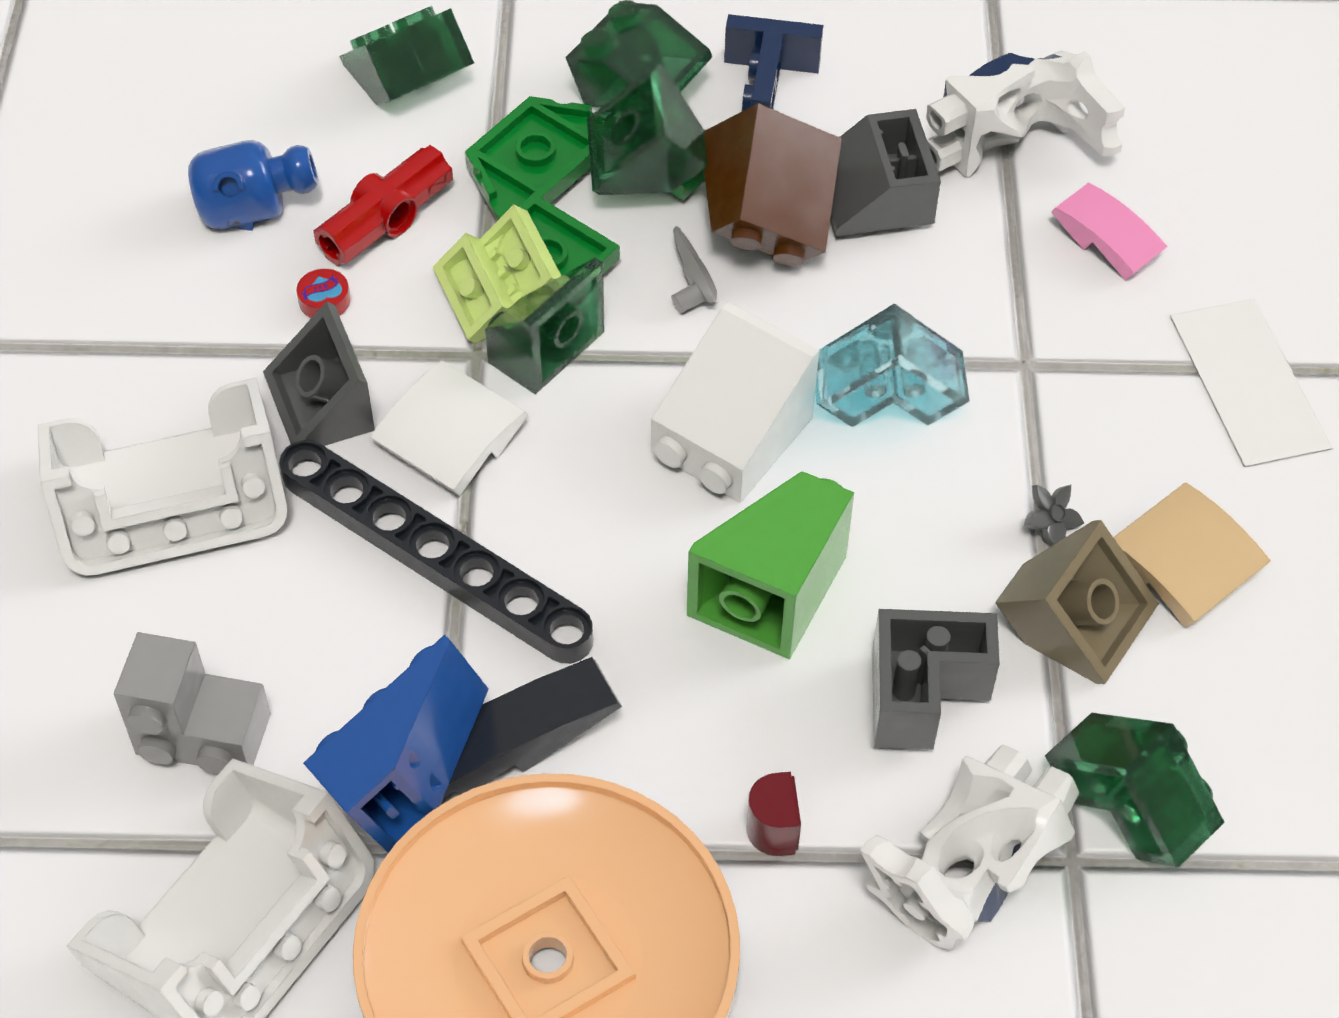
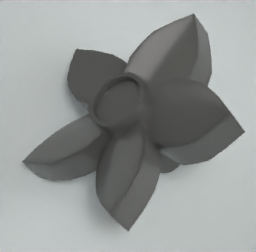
[1024,484,1084,547]

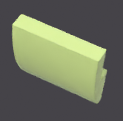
[433,204,565,343]

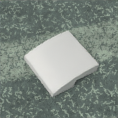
[369,360,528,496]

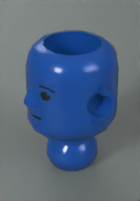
[188,140,319,231]

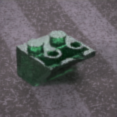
[339,5,474,105]

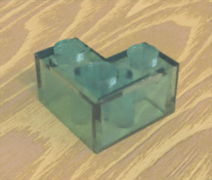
[815,303,970,427]

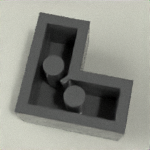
[873,609,1000,750]

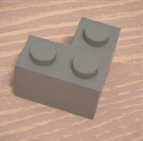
[113,632,271,775]

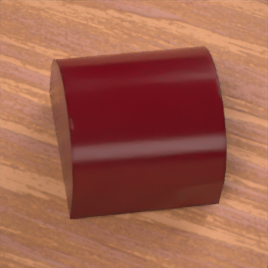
[746,772,801,856]

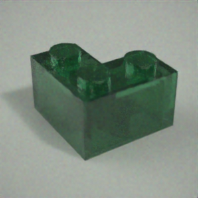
[1044,712,1225,868]

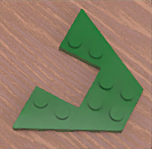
[465,96,705,320]

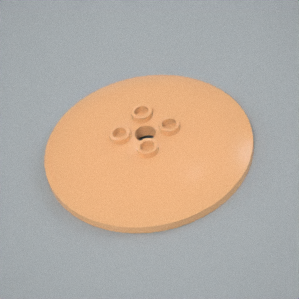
[353,773,740,1018]

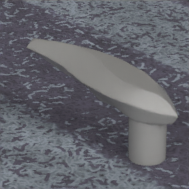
[671,226,717,314]

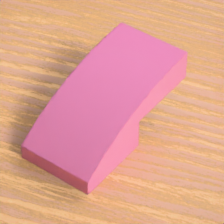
[1051,182,1168,281]

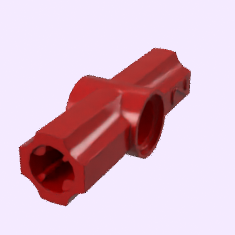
[313,145,453,266]

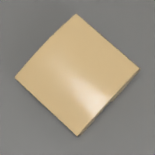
[1113,482,1271,628]

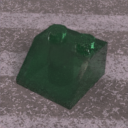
[565,0,712,115]

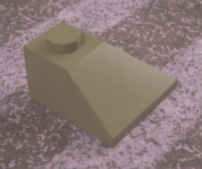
[995,520,1159,684]

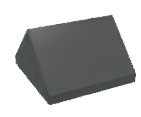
[263,302,375,446]

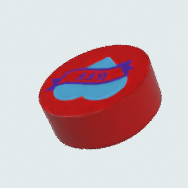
[296,269,351,318]

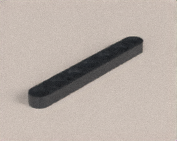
[279,440,593,664]

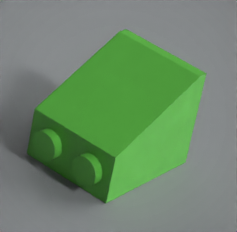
[687,471,855,659]

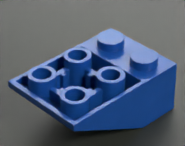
[303,634,489,853]

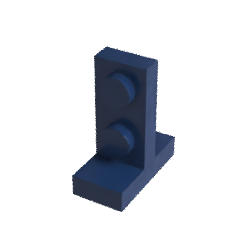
[724,14,824,111]

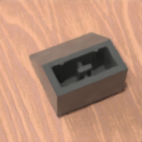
[831,109,941,236]

